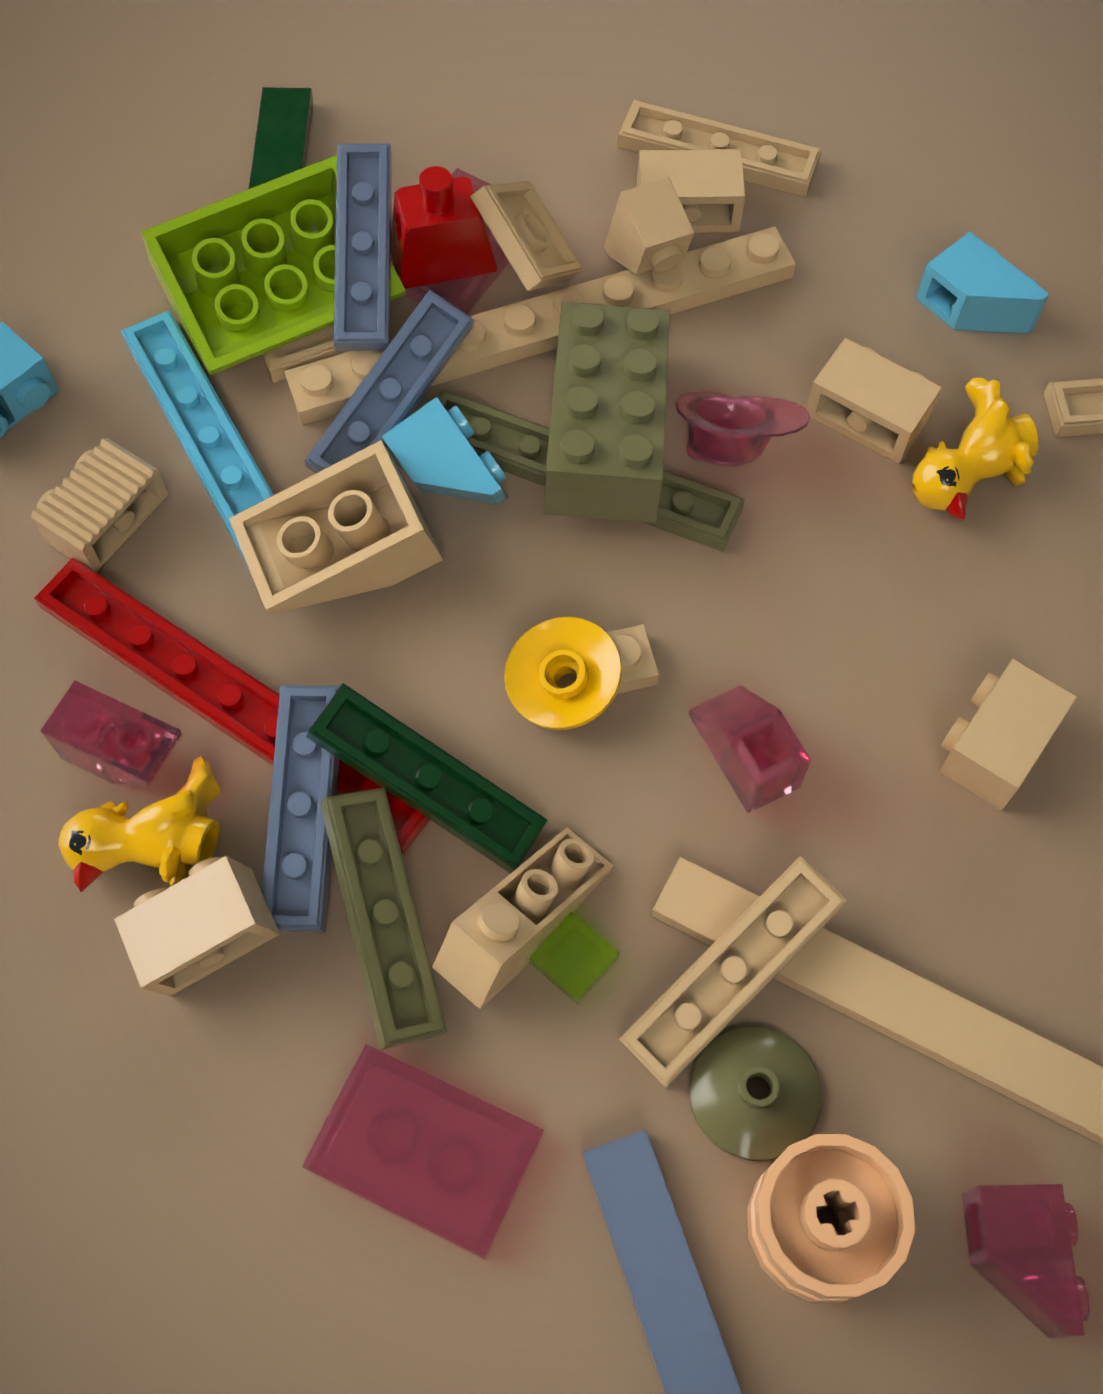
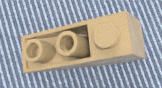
[432,827,614,1009]

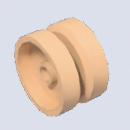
[747,1134,916,1303]

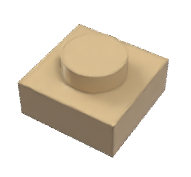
[606,624,659,694]

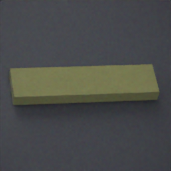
[320,788,447,1050]

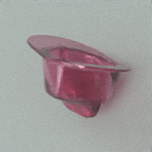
[675,391,810,466]

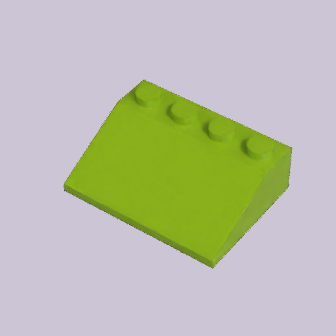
[141,155,406,376]

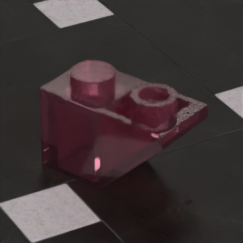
[40,680,182,786]
[688,685,811,813]
[962,1184,1090,1338]

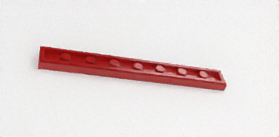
[34,557,430,855]

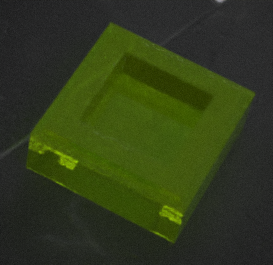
[530,912,620,1005]

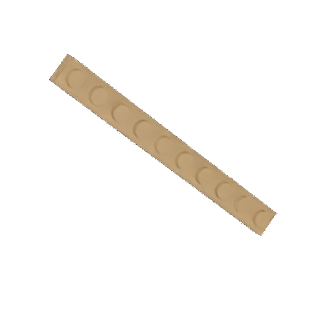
[284,226,796,425]

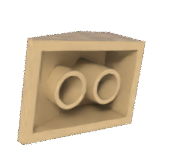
[229,440,443,615]

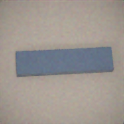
[334,143,392,351]
[304,290,474,473]
[262,685,340,933]
[582,1129,742,1394]

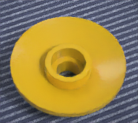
[504,617,622,730]

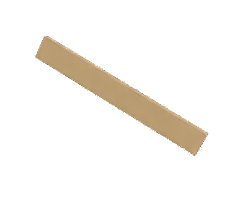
[651,857,1103,1146]

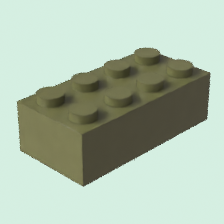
[543,302,670,523]

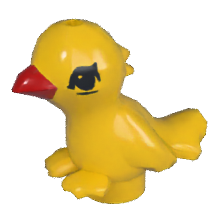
[912,378,1038,520]
[58,756,221,892]

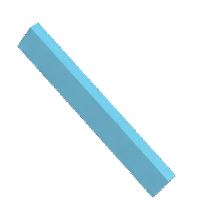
[121,310,274,573]

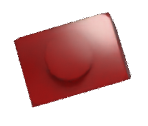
[391,166,497,289]

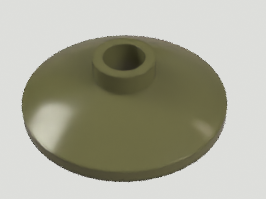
[689,1026,821,1161]

